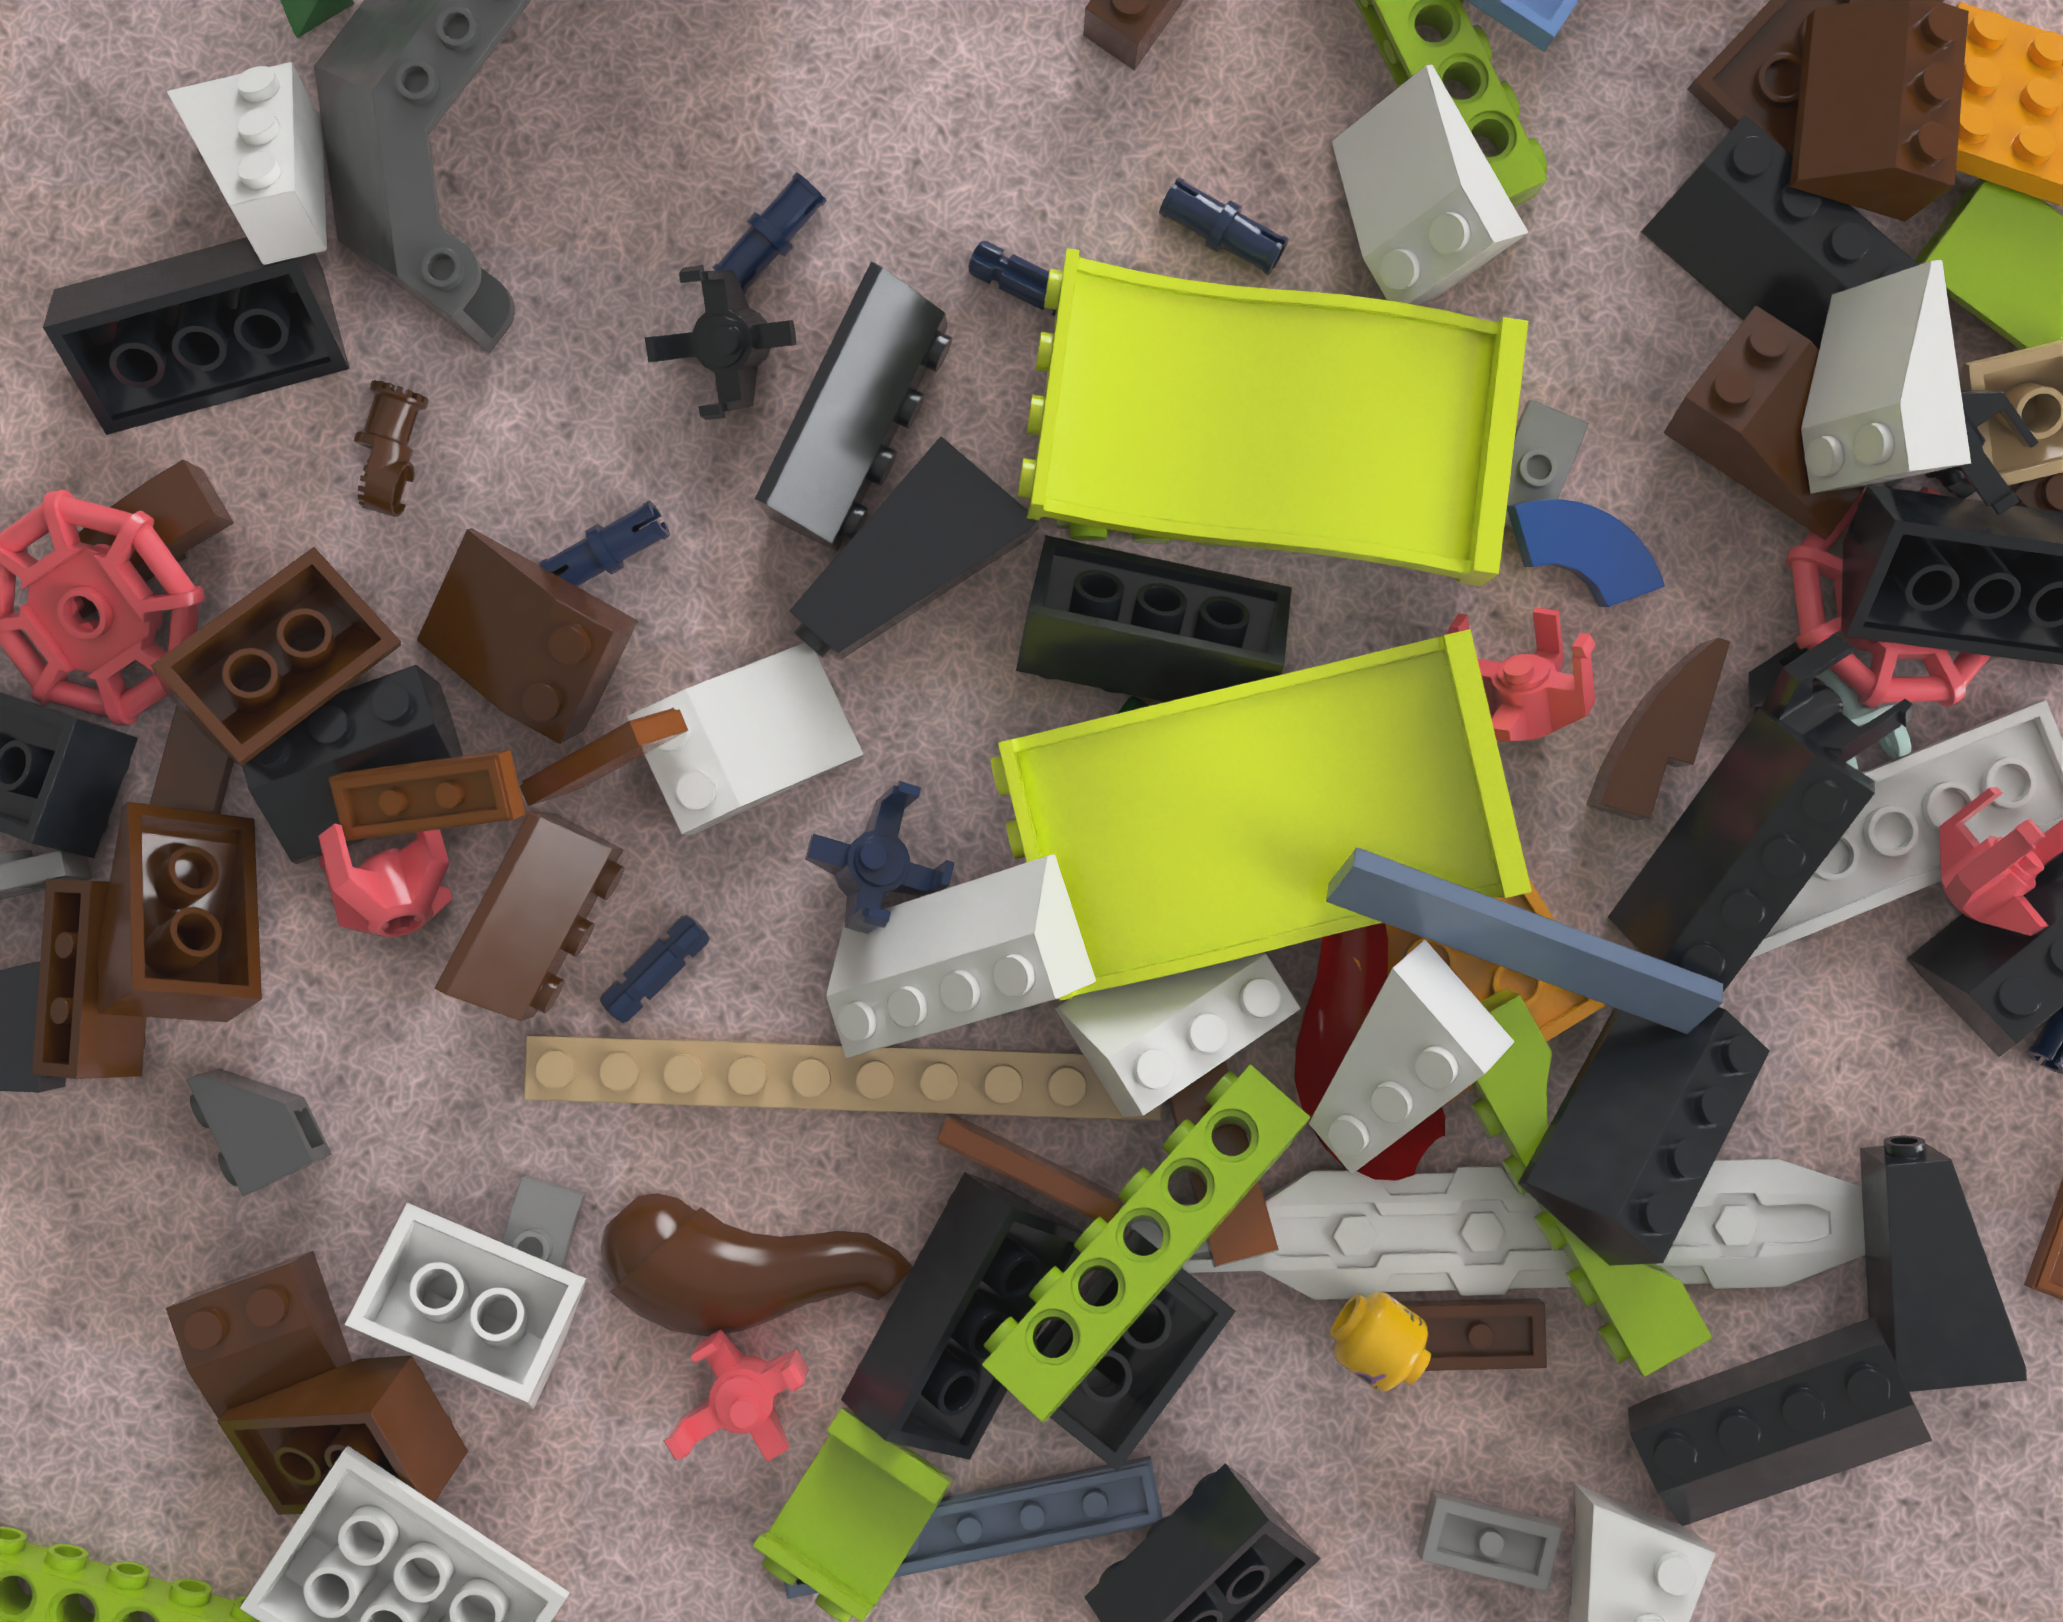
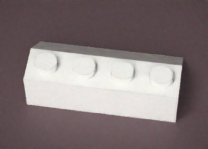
[826,854,1096,1058]

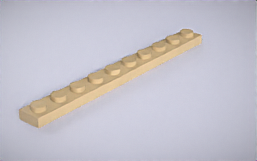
[524,1034,1162,1121]

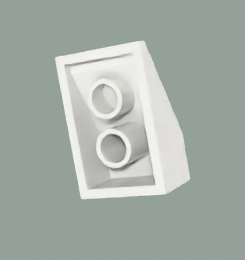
[1331,65,1529,306]
[1801,260,1971,494]
[627,643,864,835]

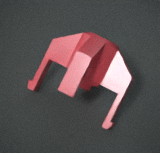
[1447,607,1596,742]
[1939,787,2063,936]
[318,824,453,937]
[663,1330,809,1462]

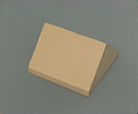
[1959,340,2063,485]

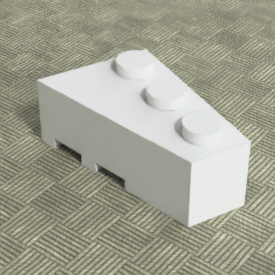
[167,62,327,265]
[1309,939,1515,1174]
[1568,1484,1716,1622]

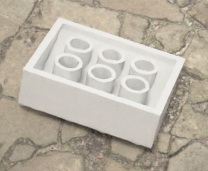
[240,1446,570,1622]

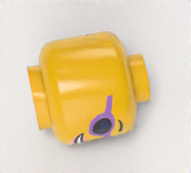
[1329,1292,1431,1391]

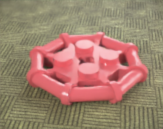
[1785,487,1991,708]
[0,490,206,726]

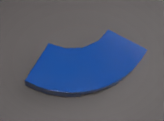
[1507,499,1665,607]

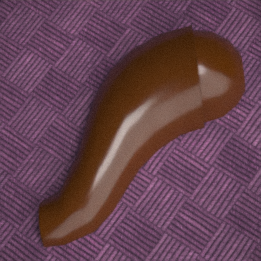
[601,1193,913,1336]

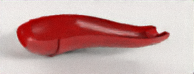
[1294,923,1446,1181]

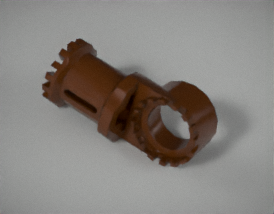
[354,380,429,517]

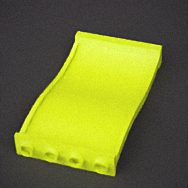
[1017,248,1529,587]
[991,629,1532,1001]

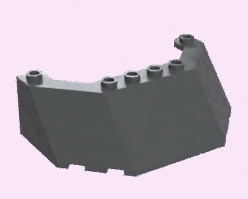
[314,0,531,354]

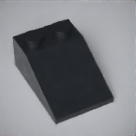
[0,692,138,858]
[1036,1229,1236,1472]

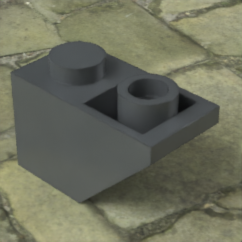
[186,1069,332,1196]

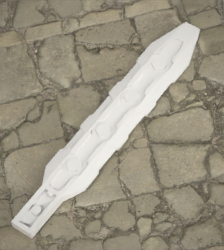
[1129,1158,1865,1300]

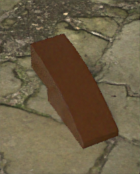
[78,459,234,618]
[1586,638,1730,820]

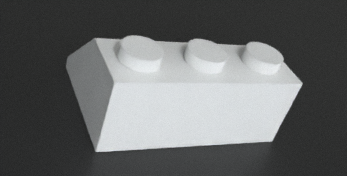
[1055,952,1301,1117]
[345,1203,587,1409]

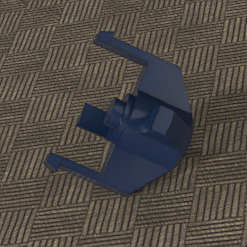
[805,780,955,934]

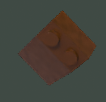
[1664,306,1866,541]
[417,528,638,744]
[97,802,262,1022]
[166,1251,352,1419]
[217,1355,468,1515]

